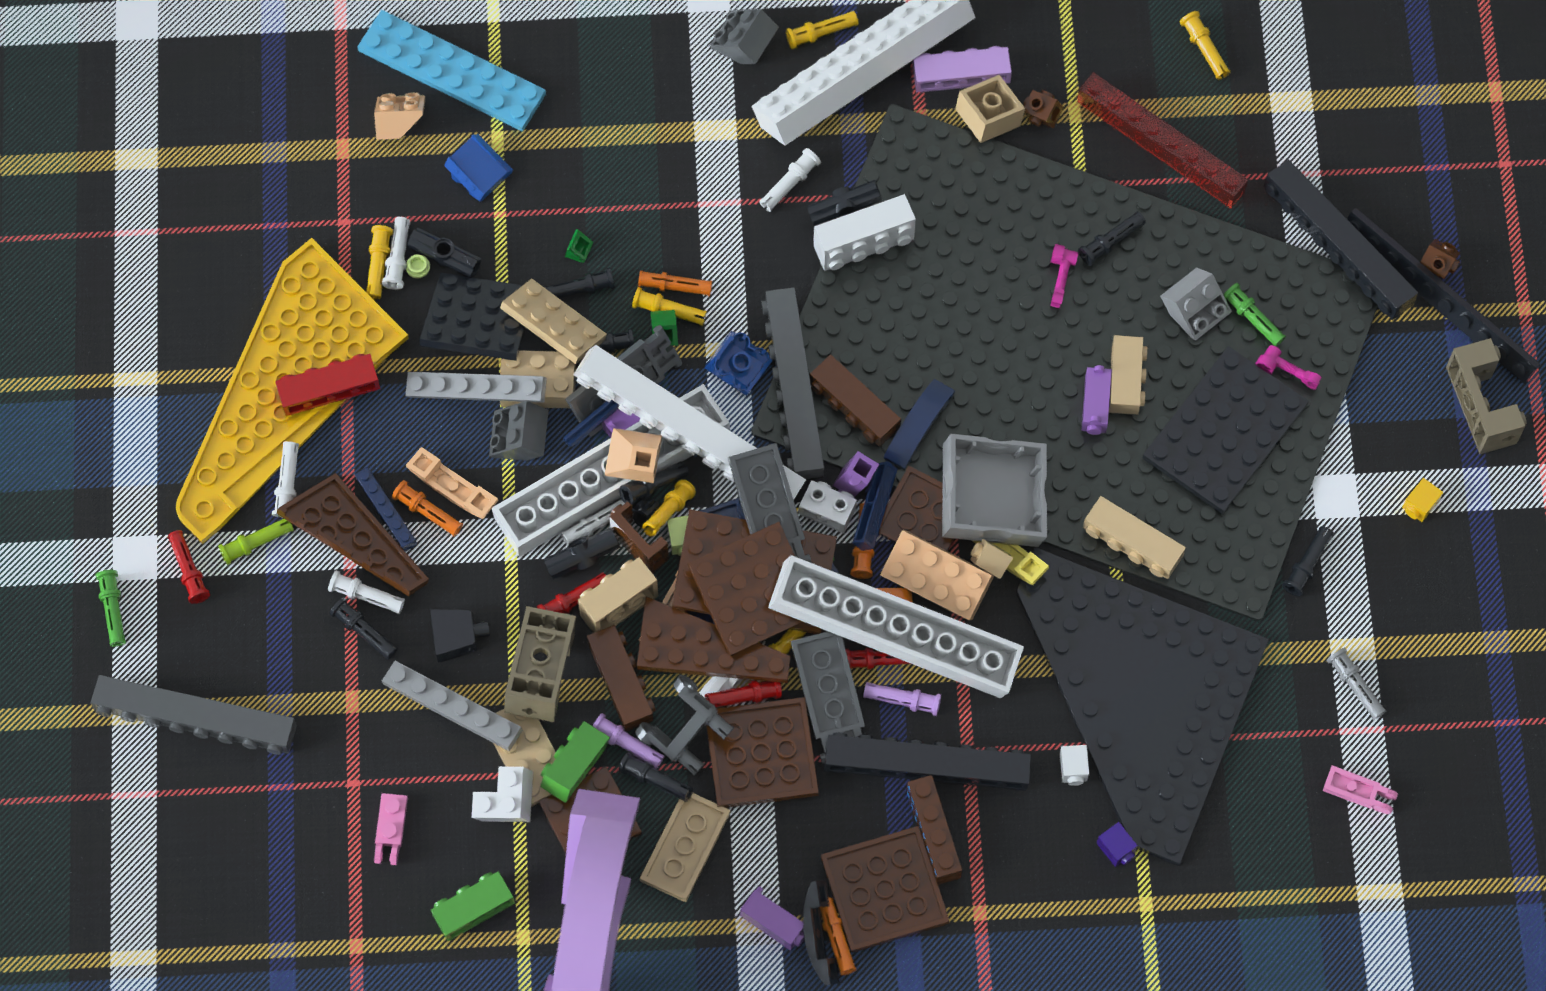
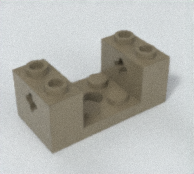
[1446,338,1526,454]
[504,606,576,722]

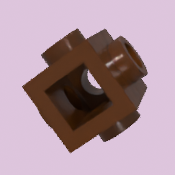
[1023,90,1064,129]
[1421,239,1461,279]

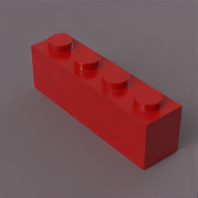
[275,354,380,416]

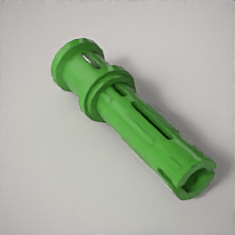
[1224,283,1286,347]
[95,570,126,647]

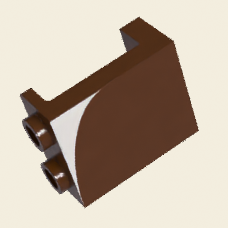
[609,502,669,574]

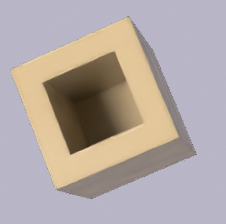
[970,539,1013,579]

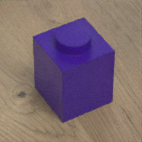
[1097,822,1137,867]

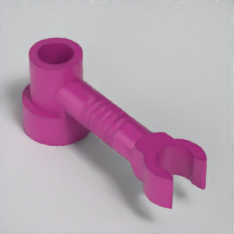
[1050,244,1078,308]
[1255,345,1322,390]

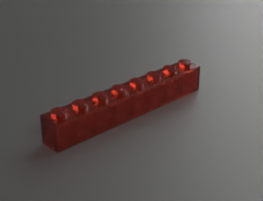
[1077,72,1248,208]

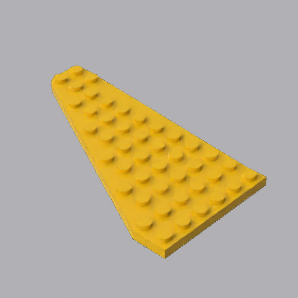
[176,238,409,544]

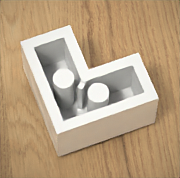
[472,767,533,822]

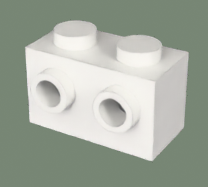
[799,480,857,533]

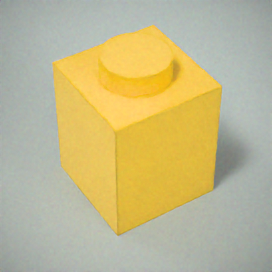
[1402,478,1443,522]

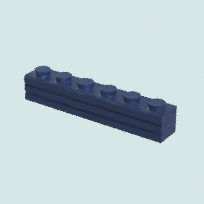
[852,461,897,551]
[354,467,417,552]

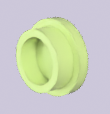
[406,255,430,278]

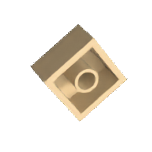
[955,75,1025,143]

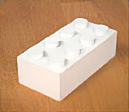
[814,194,916,271]

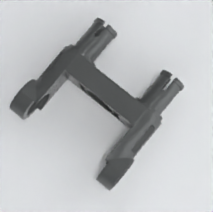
[635,675,734,776]

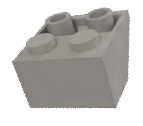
[1160,267,1232,341]

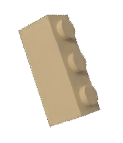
[1109,335,1147,415]

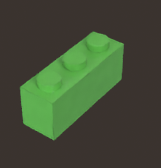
[540,721,610,803]
[431,872,515,941]

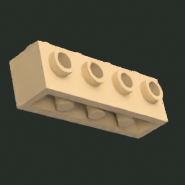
[1083,496,1186,579]

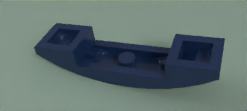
[883,379,955,470]

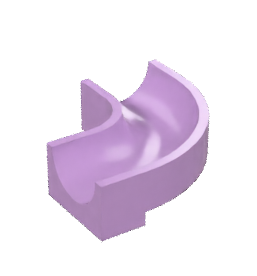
[544,789,640,991]

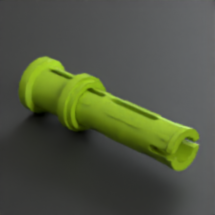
[218,519,294,566]

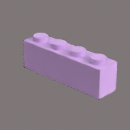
[913,46,1011,93]

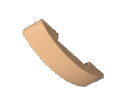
[406,447,499,519]

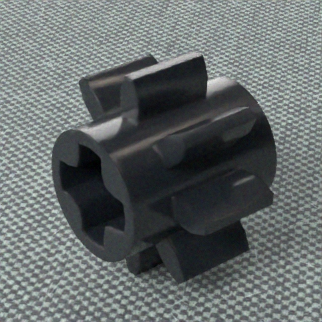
[632,498,661,528]

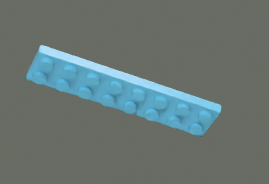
[358,10,546,132]

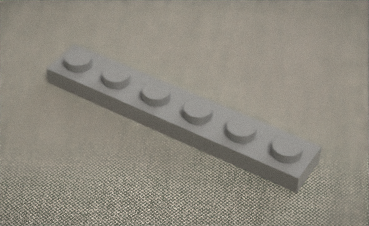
[405,372,547,402]
[382,661,523,752]

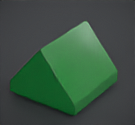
[565,229,593,263]

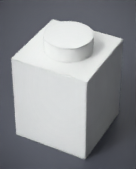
[1060,745,1089,786]

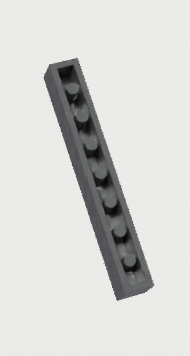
[761,287,824,479]
[91,675,297,755]

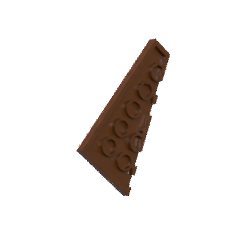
[276,473,429,596]
[637,596,791,683]

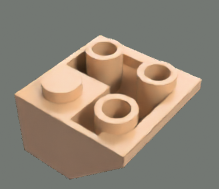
[374,93,425,140]
[605,428,662,483]

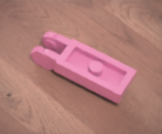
[1323,765,1398,814]
[374,793,408,865]

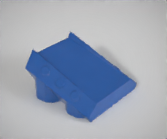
[444,134,513,202]
[704,331,772,396]

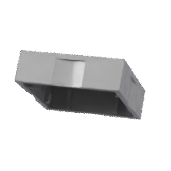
[942,434,1047,547]

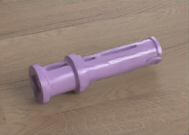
[863,682,941,716]
[593,713,664,769]

